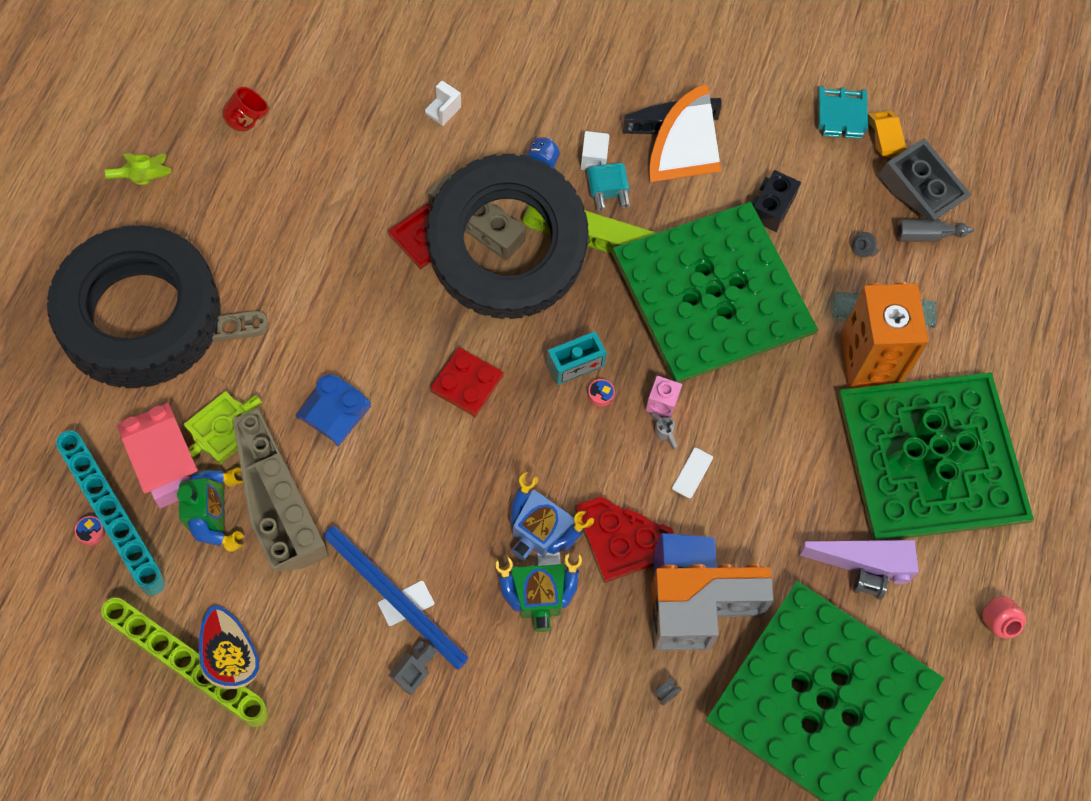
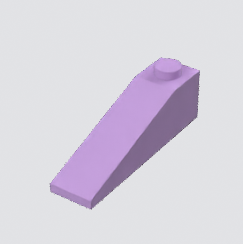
[799,540,919,584]

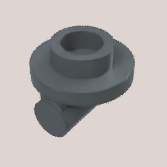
[852,232,880,257]

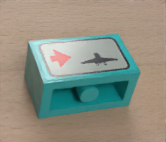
[546,331,607,386]

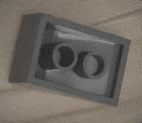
[878,138,971,222]

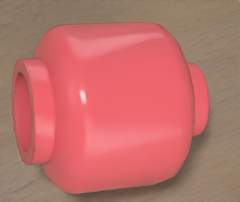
[982,597,1026,639]

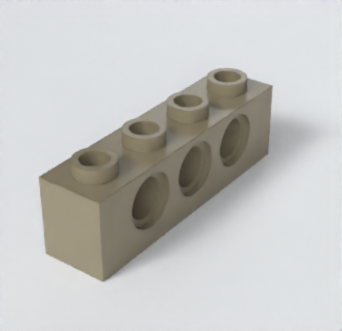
[428,173,526,261]

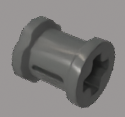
[853,569,888,600]

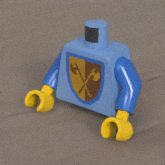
[510,472,594,560]

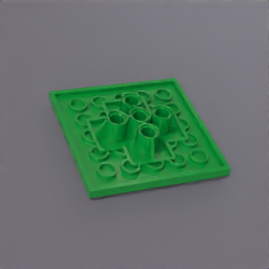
[612,202,818,383]
[838,372,1034,541]
[705,581,945,801]

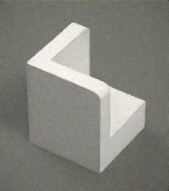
[425,81,461,126]
[581,131,609,170]

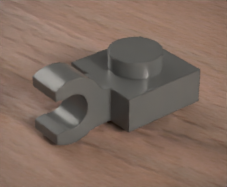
[388,641,437,695]

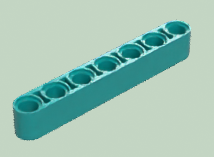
[56,431,165,595]

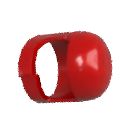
[222,87,268,132]

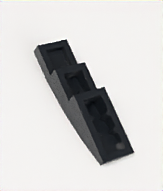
[623,98,722,135]

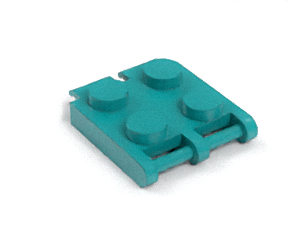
[817,86,868,139]

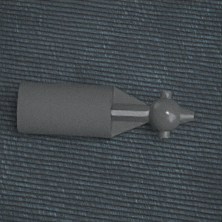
[896,219,974,242]

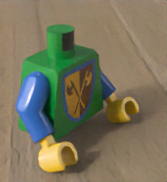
[177,468,244,552]
[494,551,582,632]

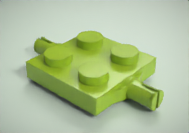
[183,391,262,465]

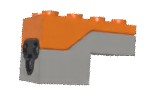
[651,564,774,651]

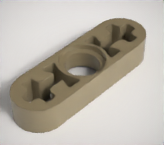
[212,311,269,342]

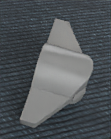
[650,412,677,450]

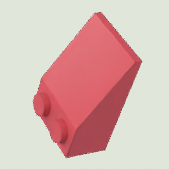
[116,403,198,494]

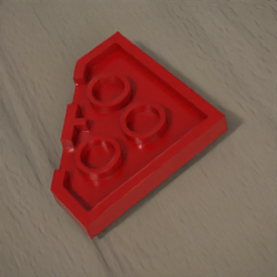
[575,497,674,583]

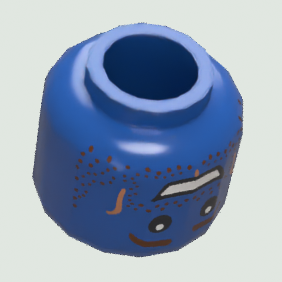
[525,138,560,169]

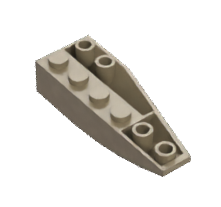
[233,408,328,572]

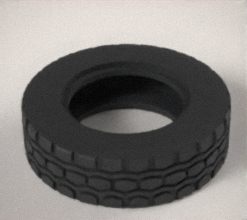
[427,154,589,319]
[47,225,221,388]

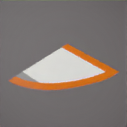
[650,84,721,182]

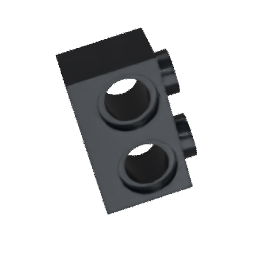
[751,170,801,233]

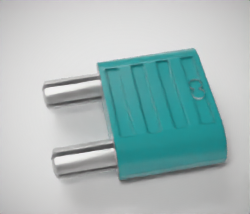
[586,163,630,211]

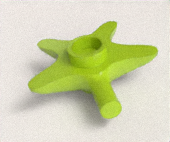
[104,153,172,185]

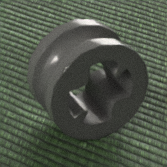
[653,678,682,706]

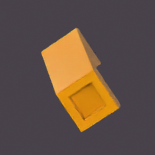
[868,110,906,158]

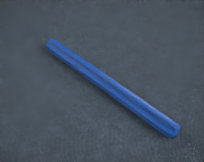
[324,526,469,669]

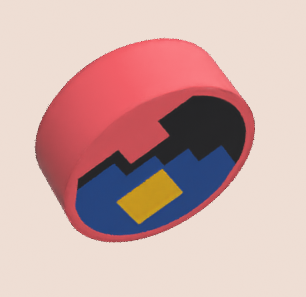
[588,379,615,407]
[75,516,105,546]

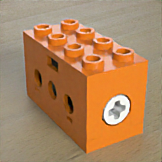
[840,282,929,389]

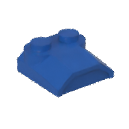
[296,374,371,447]

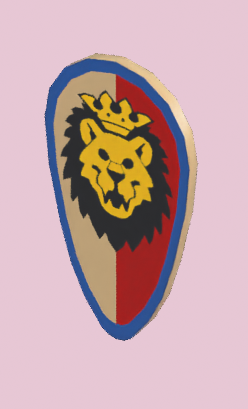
[199,605,259,689]

